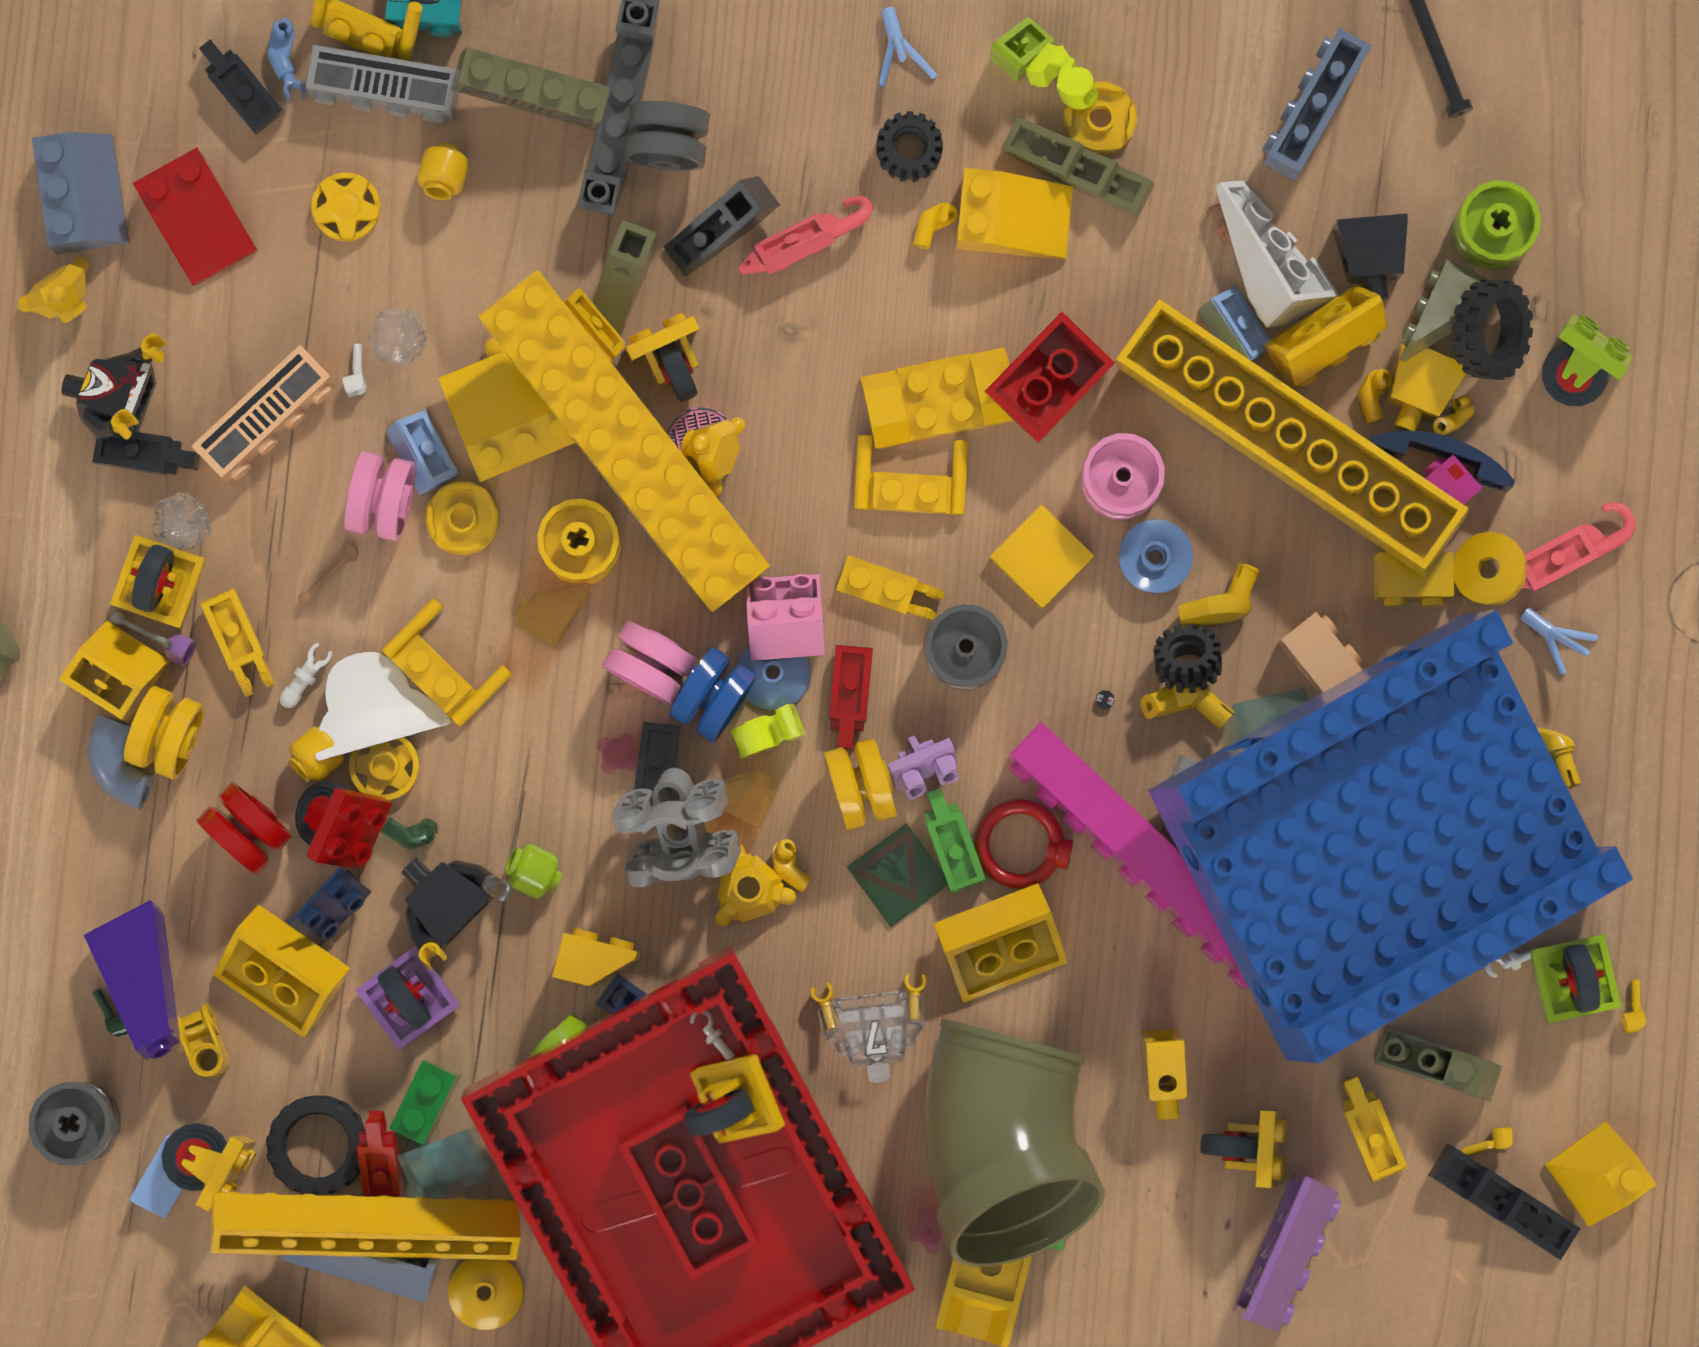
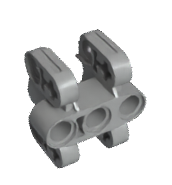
[612,768,741,887]

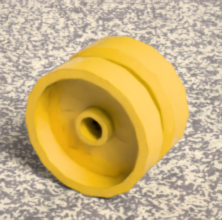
[537,498,622,586]
[124,686,205,781]
[824,738,897,831]

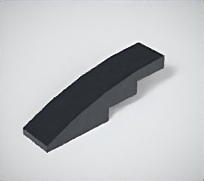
[1428,1143,1581,1260]

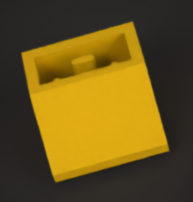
[59,621,170,723]
[552,928,641,987]

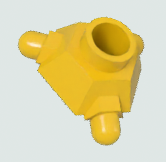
[17,256,89,323]
[681,417,746,497]
[715,844,796,927]

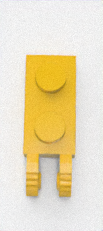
[836,555,945,621]
[200,588,275,697]

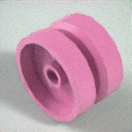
[1081,433,1165,521]
[344,451,416,542]
[601,620,698,706]

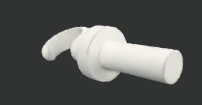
[1485,947,1538,978]
[690,1011,735,1061]

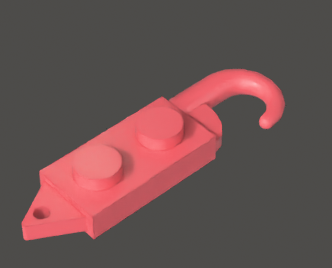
[738,196,873,275]
[1521,502,1636,593]

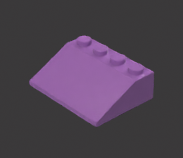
[1233,1172,1341,1331]

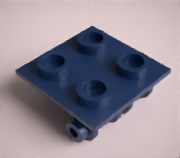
[287,867,372,947]

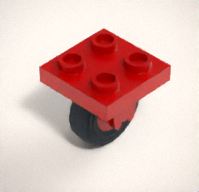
[295,782,392,870]

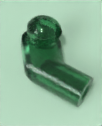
[380,817,438,849]

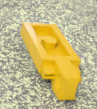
[1341,1076,1408,1183]

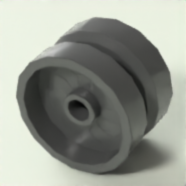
[624,101,710,171]
[924,604,1008,691]
[29,1082,120,1165]

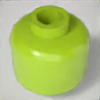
[504,843,562,899]

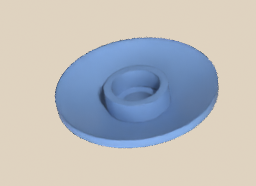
[1119,519,1193,594]
[737,645,810,711]

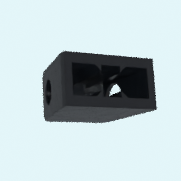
[1333,213,1408,301]

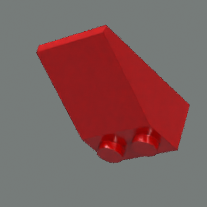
[132,147,258,287]
[984,311,1115,443]

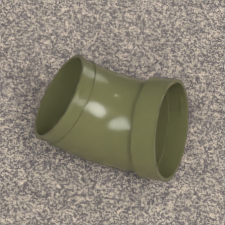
[925,1019,1105,1267]

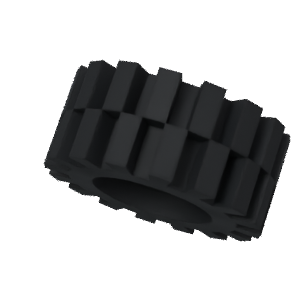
[877,111,943,182]
[1153,623,1222,693]

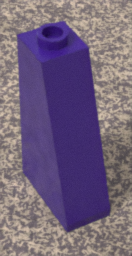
[84,900,180,1060]

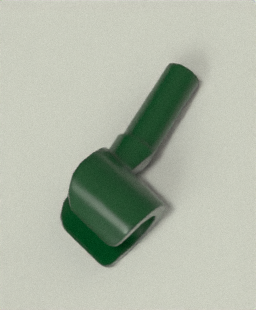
[92,989,128,1037]

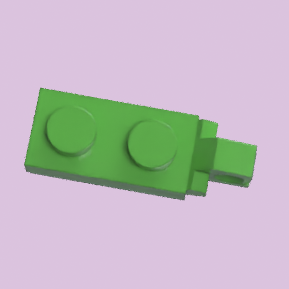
[924,788,986,893]

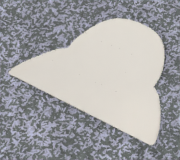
[316,652,452,761]

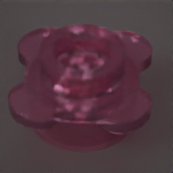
[597,734,638,774]
[908,1208,944,1254]

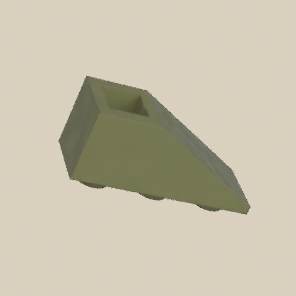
[592,220,659,336]
[1399,259,1487,362]
[1374,1027,1502,1102]

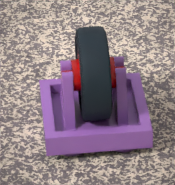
[355,946,461,1051]

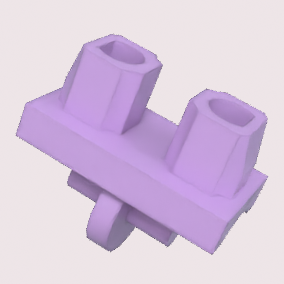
[887,735,959,800]

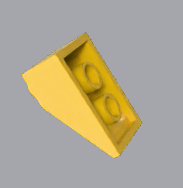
[956,168,1073,260]

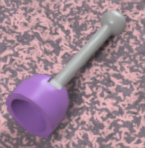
[110,611,196,667]

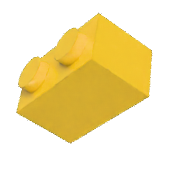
[1374,552,1454,607]

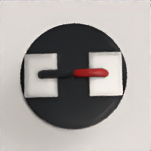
[1096,690,1114,709]

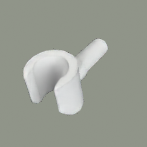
[342,344,367,397]

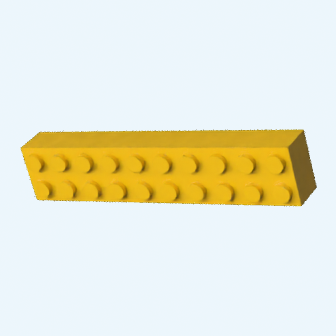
[476,269,770,612]
[1116,299,1469,577]

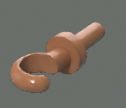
[1207,204,1235,253]

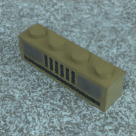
[452,47,610,129]

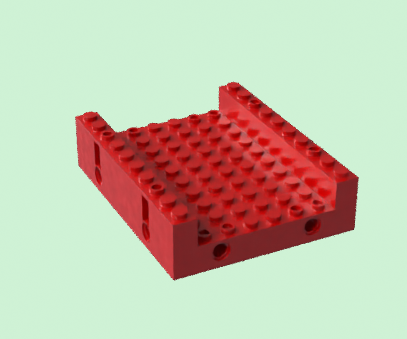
[461,945,915,1347]

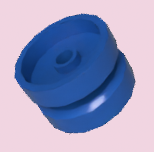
[669,646,757,744]

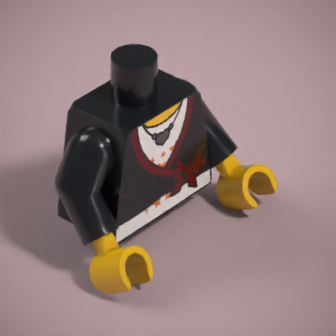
[61,333,167,441]

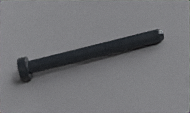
[1409,0,1473,118]

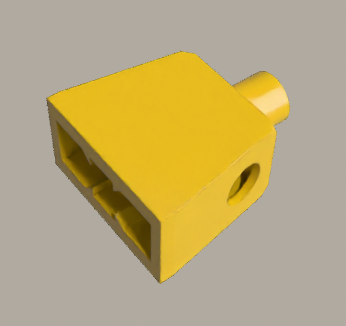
[1387,344,1466,431]
[1140,1028,1187,1120]

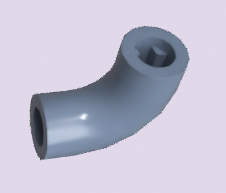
[87,714,154,810]

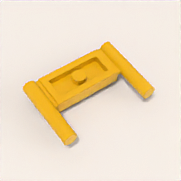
[310,0,423,61]
[854,435,969,516]
[381,597,513,728]

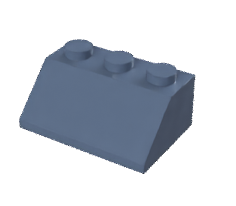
[32,132,129,255]

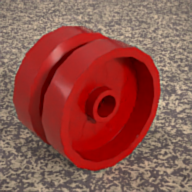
[196,781,293,875]

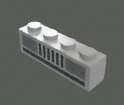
[305,45,459,124]

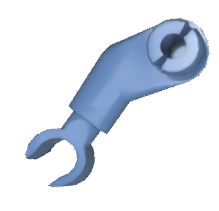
[267,18,306,102]

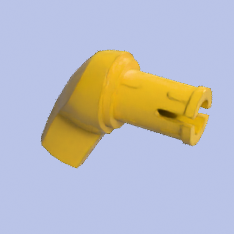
[1178,563,1259,628]
[1140,681,1235,730]
[1537,727,1582,789]

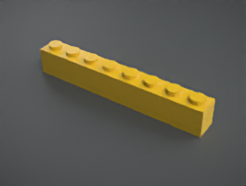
[211,1192,521,1260]

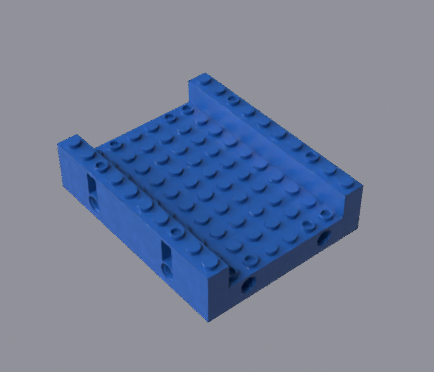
[1148,609,1633,1063]

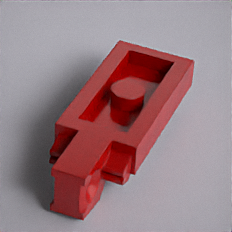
[829,645,873,750]
[357,1111,405,1198]

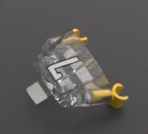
[811,973,927,1083]

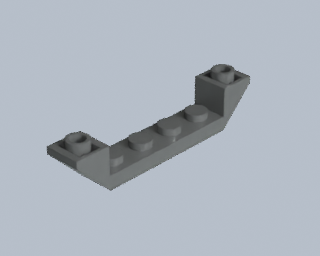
[577,0,660,216]

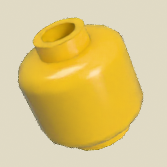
[417,142,469,200]
[288,726,344,782]

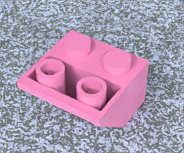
[746,574,825,661]

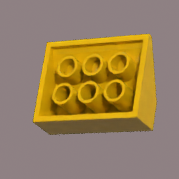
[438,351,576,482]

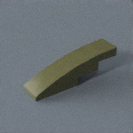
[1001,116,1155,217]

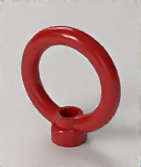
[975,799,1074,889]

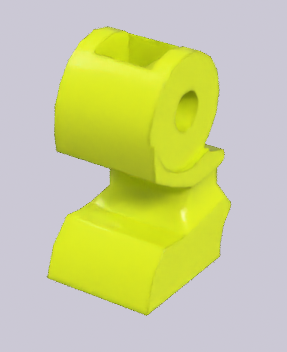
[1025,42,1098,110]
[730,703,807,759]

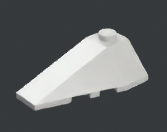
[1216,180,1339,328]

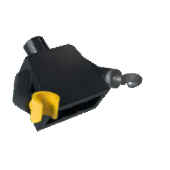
[401,857,512,970]

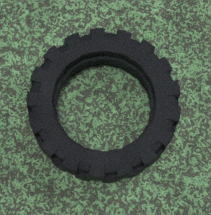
[1452,279,1533,380]
[266,1095,366,1196]

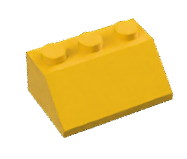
[1263,285,1388,387]
[933,883,1068,1003]
[213,904,350,1039]

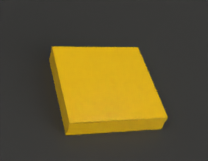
[989,504,1094,610]

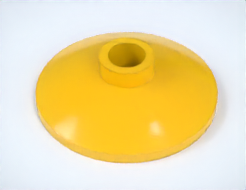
[448,1259,524,1330]

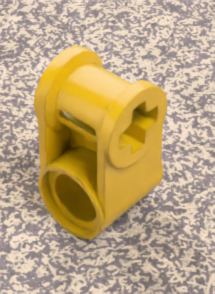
[177,1003,229,1078]

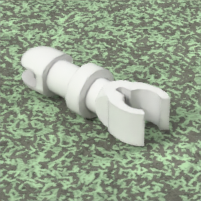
[280,642,332,708]

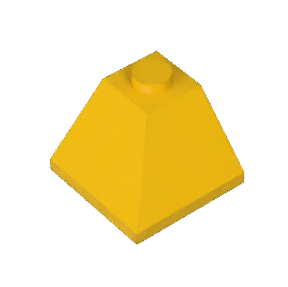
[1544,1121,1657,1227]

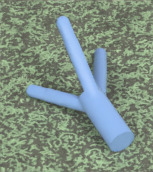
[879,7,937,87]
[1520,608,1598,675]

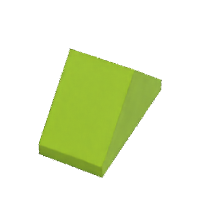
[990,17,1055,83]

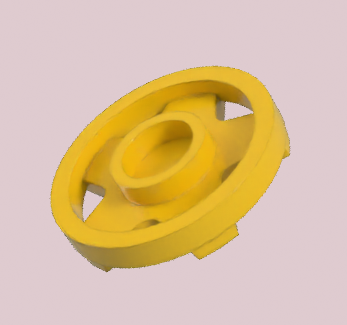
[311,172,381,242]
[349,737,420,801]

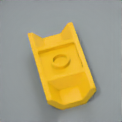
[860,347,1014,450]
[935,1255,1033,1347]
[197,1285,324,1347]

